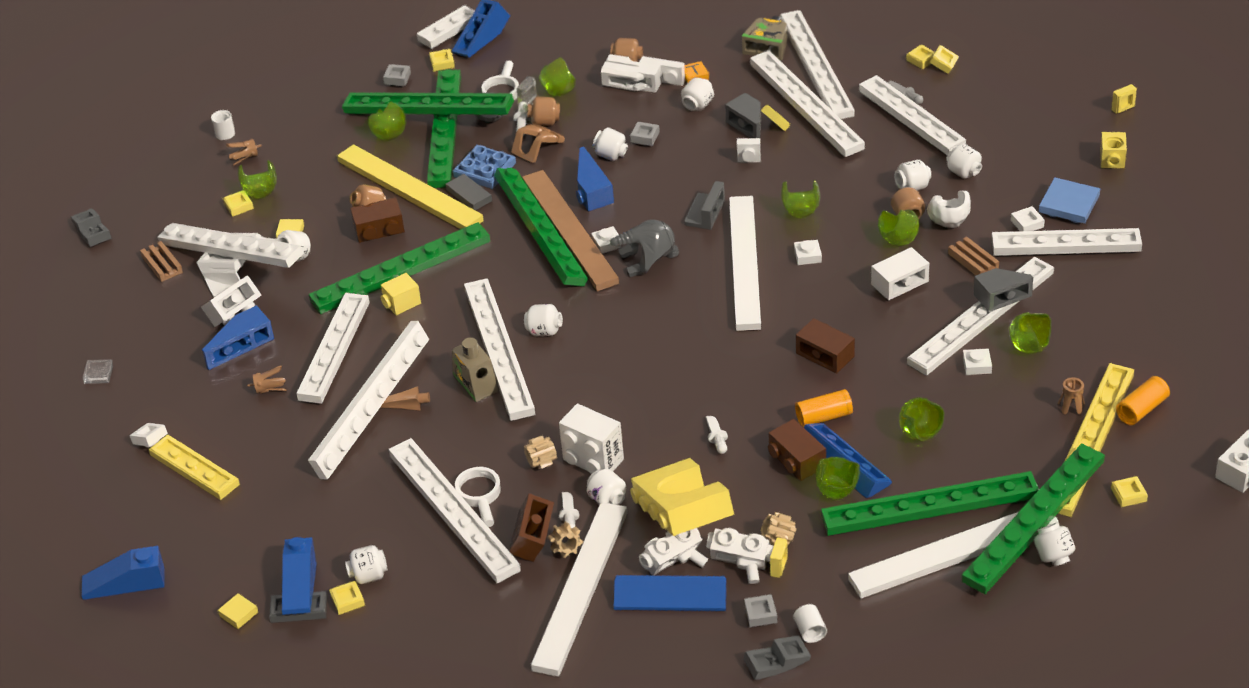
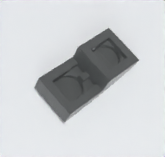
[71,208,111,247]
[743,635,811,680]

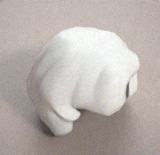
[927,191,971,228]

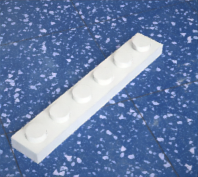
[859,75,966,155]
[992,228,1142,256]
[297,293,370,404]

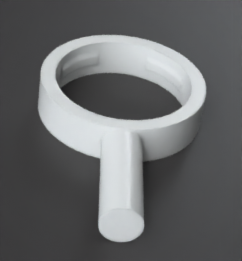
[481,60,520,100]
[455,467,501,527]

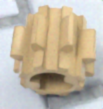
[524,436,557,469]
[761,512,796,546]
[547,522,583,558]

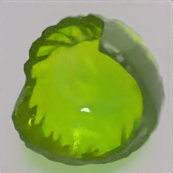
[539,57,576,96]
[368,102,406,141]
[238,160,277,199]
[781,180,820,218]
[878,209,919,246]
[1009,312,1051,354]
[899,397,945,441]
[815,457,860,500]

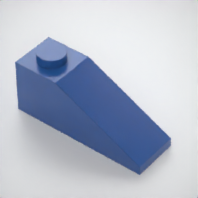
[452,0,510,57]
[576,147,614,211]
[202,305,274,370]
[282,537,317,615]
[82,546,165,600]

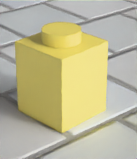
[381,273,421,315]

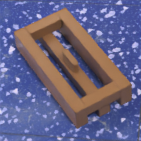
[948,237,999,275]
[140,241,183,282]

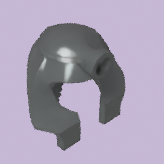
[610,219,679,277]

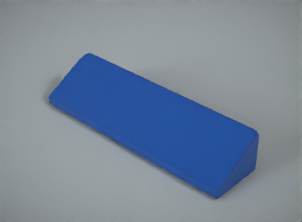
[804,423,892,498]
[614,575,727,611]

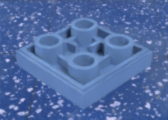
[453,145,516,189]
[1039,177,1100,223]

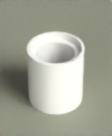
[211,110,235,140]
[793,604,827,643]

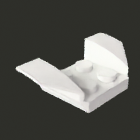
[197,233,276,298]

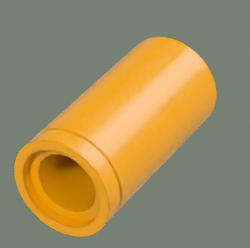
[1116,376,1170,425]
[795,389,853,427]

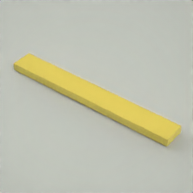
[337,144,483,229]
[1058,363,1134,517]

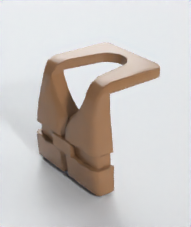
[511,124,565,162]

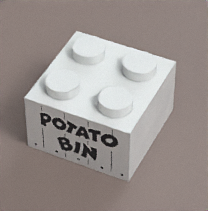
[559,404,624,474]

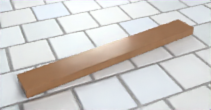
[522,170,619,291]

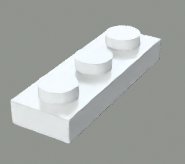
[417,5,474,49]

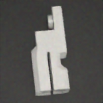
[601,54,685,93]

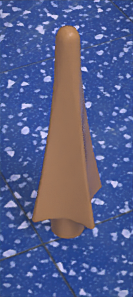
[380,386,430,411]

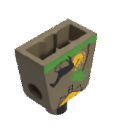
[742,16,787,61]
[452,338,498,402]

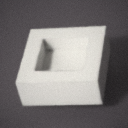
[737,138,761,162]
[1011,206,1045,231]
[591,226,623,254]
[794,240,822,265]
[963,349,992,375]
[130,423,168,447]

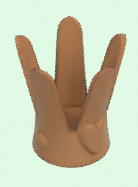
[226,139,262,166]
[247,366,287,394]
[1057,378,1085,415]

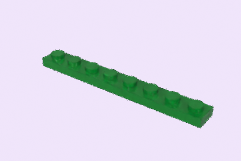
[427,69,461,188]
[342,93,514,115]
[494,168,588,286]
[309,222,490,314]
[962,443,1105,595]
[821,471,1039,536]

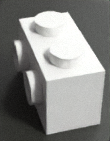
[871,247,929,300]
[201,275,261,327]
[1215,429,1249,493]

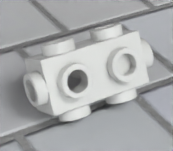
[639,528,708,576]
[706,528,774,584]

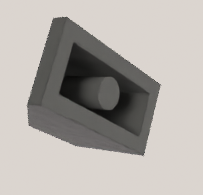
[725,93,761,138]
[973,268,1034,312]

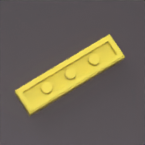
[149,435,240,500]

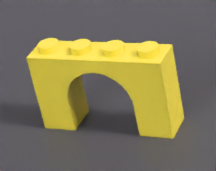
[630,458,734,536]

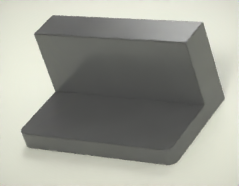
[685,181,725,230]

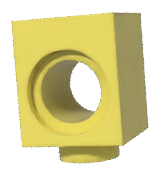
[1100,132,1127,168]

